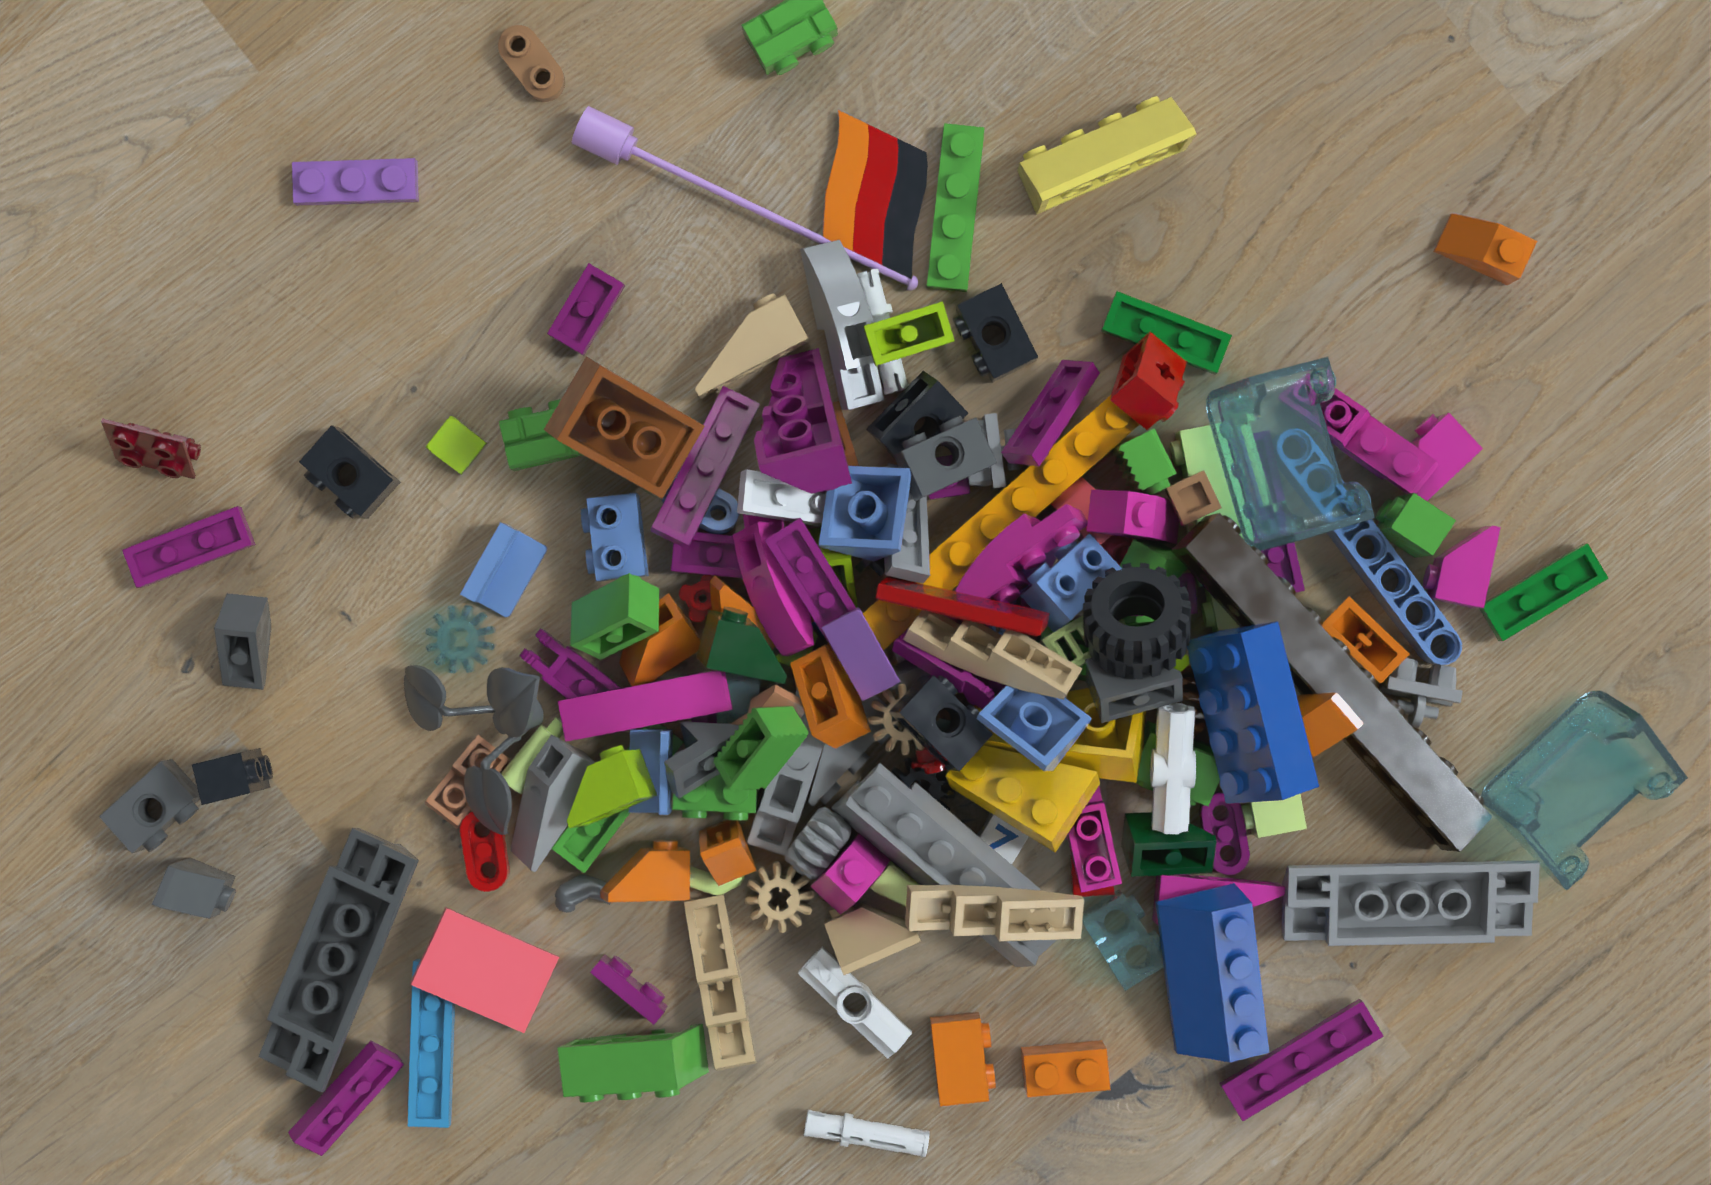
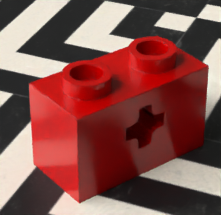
[1110,332,1187,430]

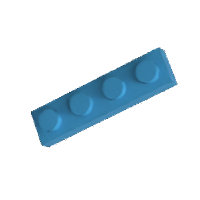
[407,959,455,1128]

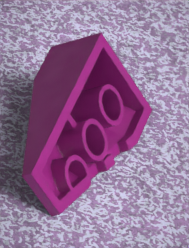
[754,348,852,494]

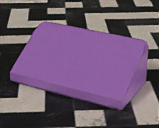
[821,607,900,701]

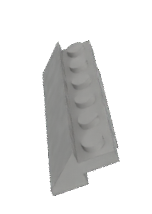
[831,763,1057,967]
[1282,860,1540,946]

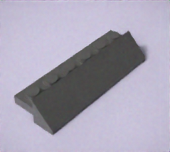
[258,828,419,1092]

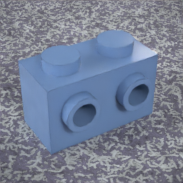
[581,493,649,582]
[1021,533,1122,632]

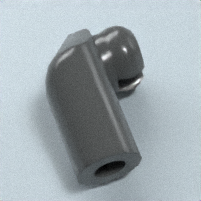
[555,874,611,913]

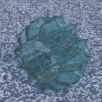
[426,605,496,673]

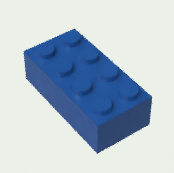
[1187,621,1319,804]

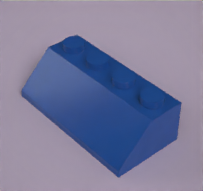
[1155,883,1269,1062]

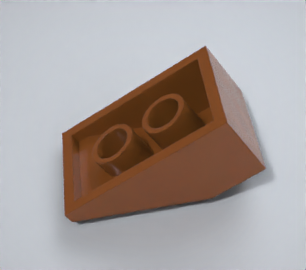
[544,356,705,499]

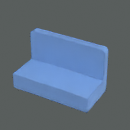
[460,522,547,617]
[629,729,673,815]

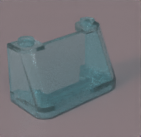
[1206,357,1375,551]
[1481,690,1688,890]

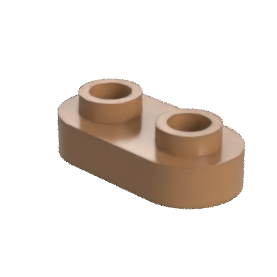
[498,25,565,102]

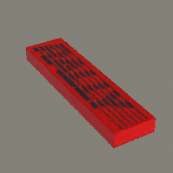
[876,576,1050,636]

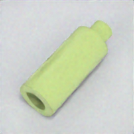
[501,717,564,794]

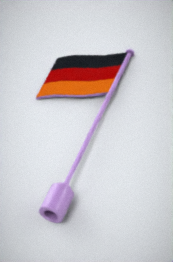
[572,106,928,291]

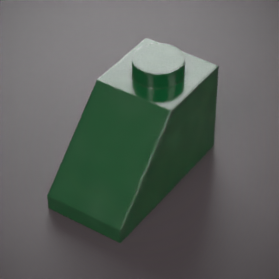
[696,607,787,684]
[1121,812,1217,877]

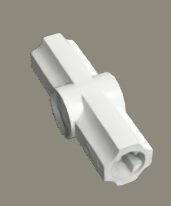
[1150,703,1196,834]
[798,946,912,1059]

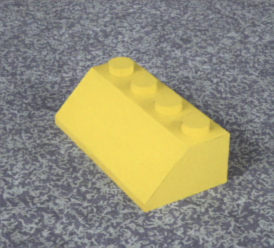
[1017,96,1197,214]

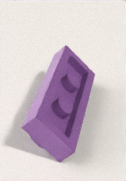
[292,158,419,206]

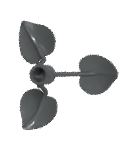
[404,665,544,835]

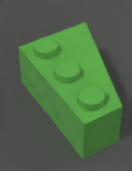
[557,1024,709,1103]

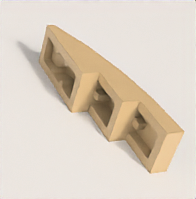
[903,610,1083,700]
[905,885,1084,941]
[684,894,757,1071]

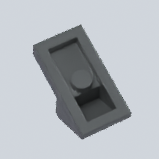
[664,721,739,798]

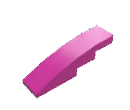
[558,670,733,742]

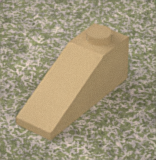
[695,293,809,400]

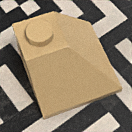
[824,903,921,975]

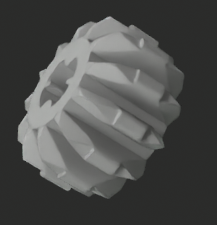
[785,807,851,880]

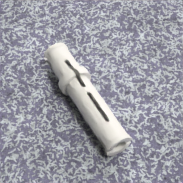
[857,269,909,395]
[804,1109,930,1157]

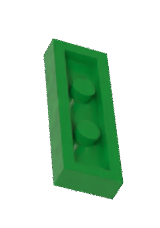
[1101,291,1232,375]
[1479,543,1609,641]

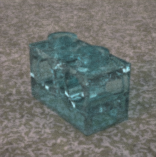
[1082,890,1164,991]

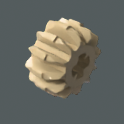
[868,683,939,755]
[744,861,815,933]

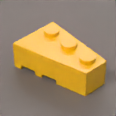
[946,745,1100,853]

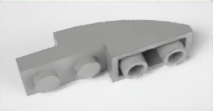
[800,240,884,410]
[747,688,824,856]

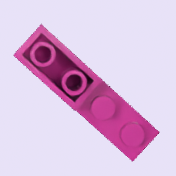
[1278,366,1439,494]
[945,504,1088,625]
[733,514,814,656]
[1067,786,1122,892]

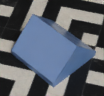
[819,466,912,562]
[976,686,1092,771]

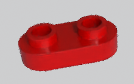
[460,812,510,892]

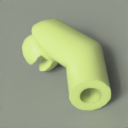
[690,866,745,896]

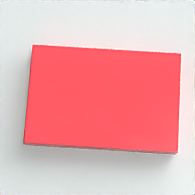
[410,907,559,1033]

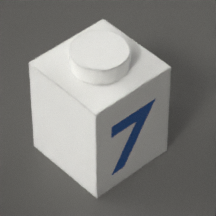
[977,813,1029,864]

